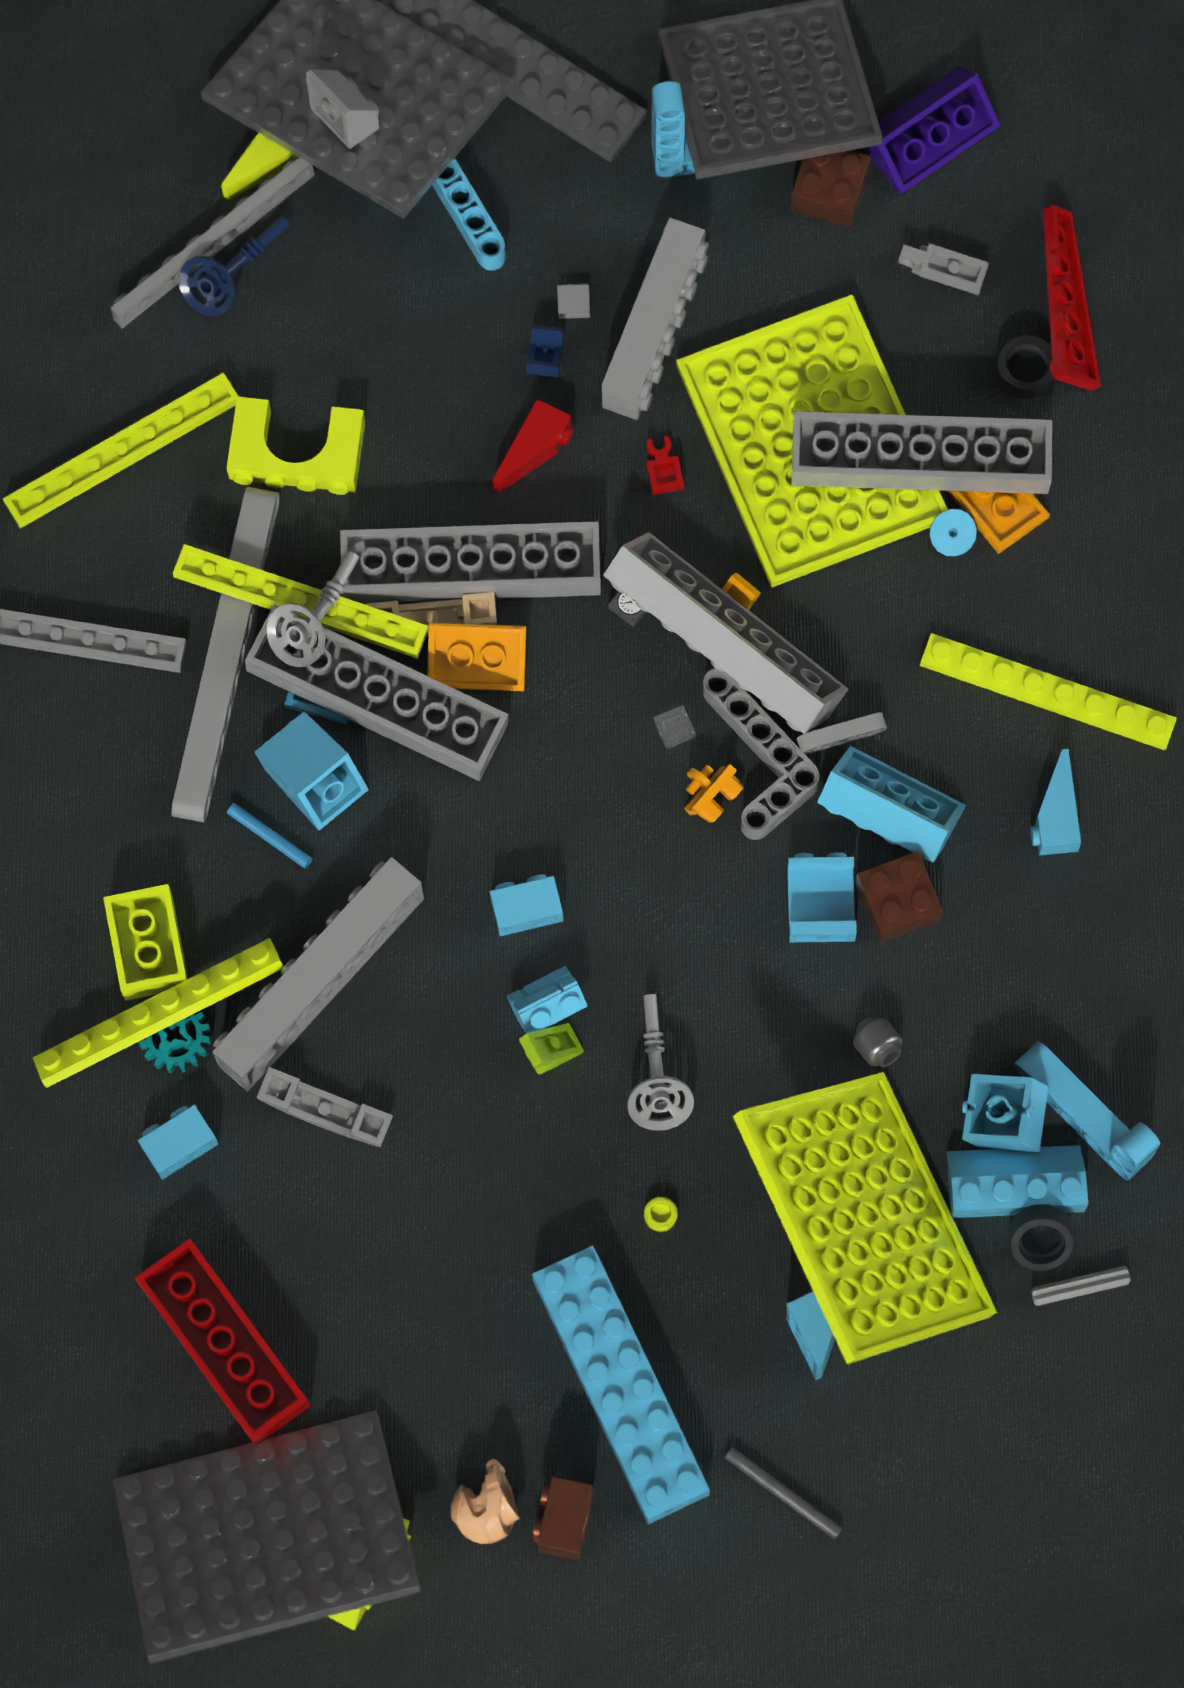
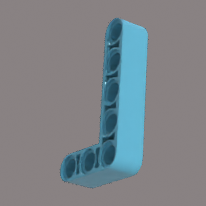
[652,81,695,177]
[432,158,506,270]
[1013,1041,1160,1181]

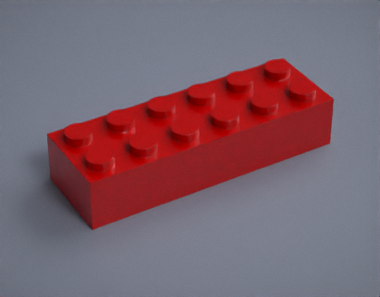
[135,1239,310,1445]

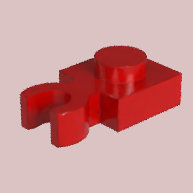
[646,436,684,495]

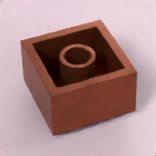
[790,150,870,227]
[855,851,943,943]
[533,1477,593,1561]

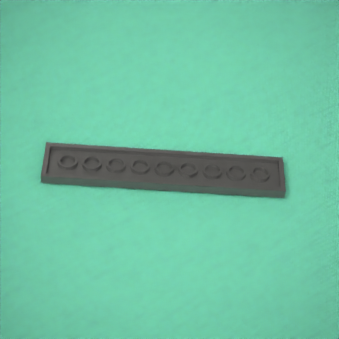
[376,0,647,163]

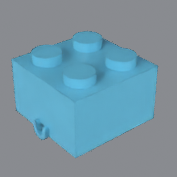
[962,1074,1049,1152]

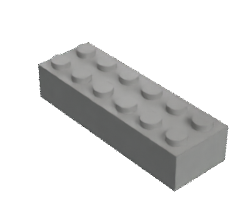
[602,217,709,420]

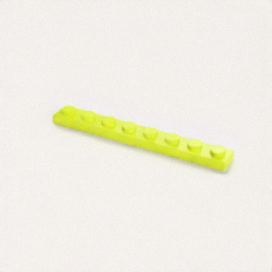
[3,373,239,528]
[173,544,428,659]
[920,633,1177,750]
[33,938,284,1088]

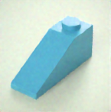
[1031,749,1081,856]

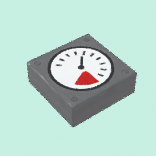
[608,592,646,627]

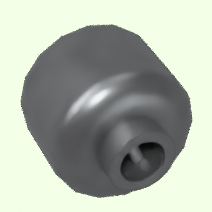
[853,1018,903,1067]

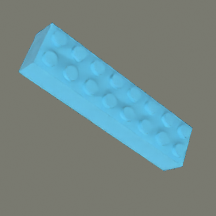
[532,1246,710,1524]

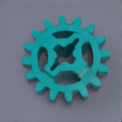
[139,1012,211,1073]

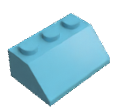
[786,1291,835,1380]

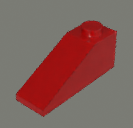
[493,400,574,493]

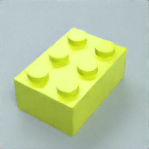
[103,884,188,1001]

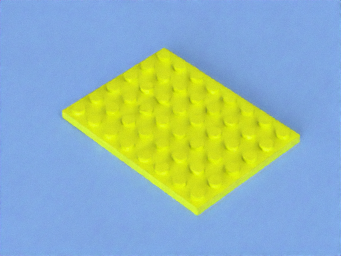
[676,295,948,587]
[733,1072,997,1364]

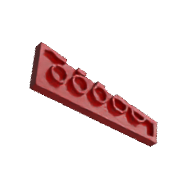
[1043,205,1101,391]

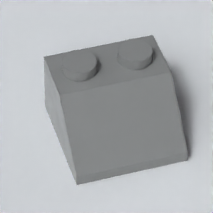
[306,69,379,149]

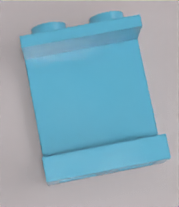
[787,852,857,943]

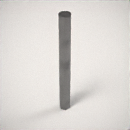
[725,1447,843,1539]

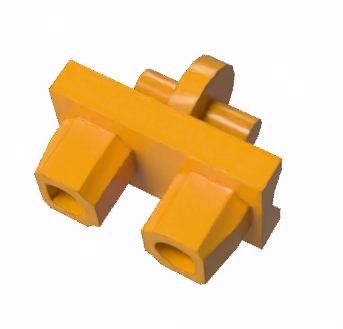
[684,764,744,823]

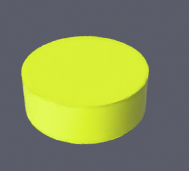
[644,1197,678,1232]

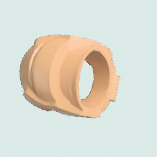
[451,1459,521,1544]

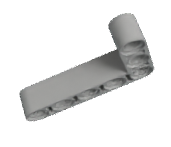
[703,668,820,840]

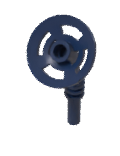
[179,216,290,317]

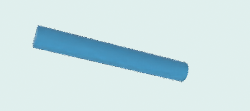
[227,803,313,869]

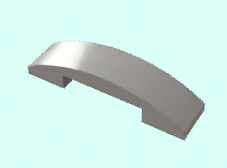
[257,1067,393,1147]

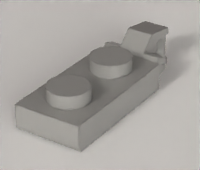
[898,243,989,295]

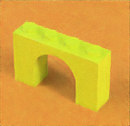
[227,397,365,495]

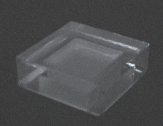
[653,705,696,749]

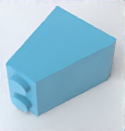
[254,712,369,830]

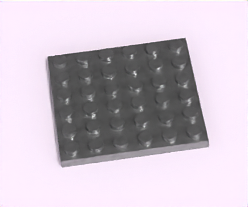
[659,0,882,179]

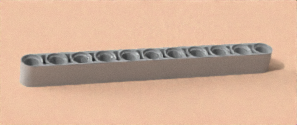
[171,487,280,823]

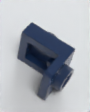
[526,325,563,377]

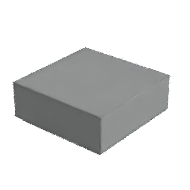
[557,284,590,319]

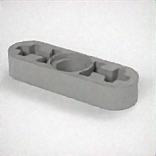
[796,712,887,754]

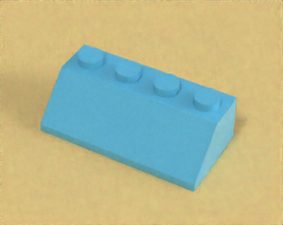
[817,746,966,863]
[946,1145,1088,1218]

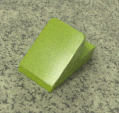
[519,1023,584,1074]

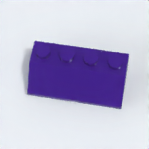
[866,66,1001,194]

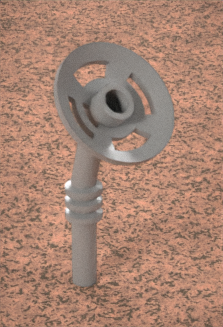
[266,551,359,667]
[627,994,694,1131]

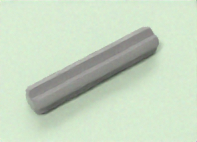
[1031,1266,1130,1306]

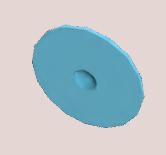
[930,509,977,556]

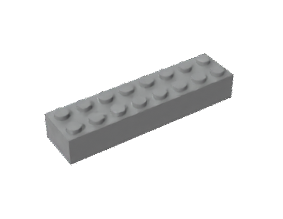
[791,411,1052,494]
[340,521,601,603]
[603,532,848,734]
[245,604,509,781]
[212,857,424,1092]

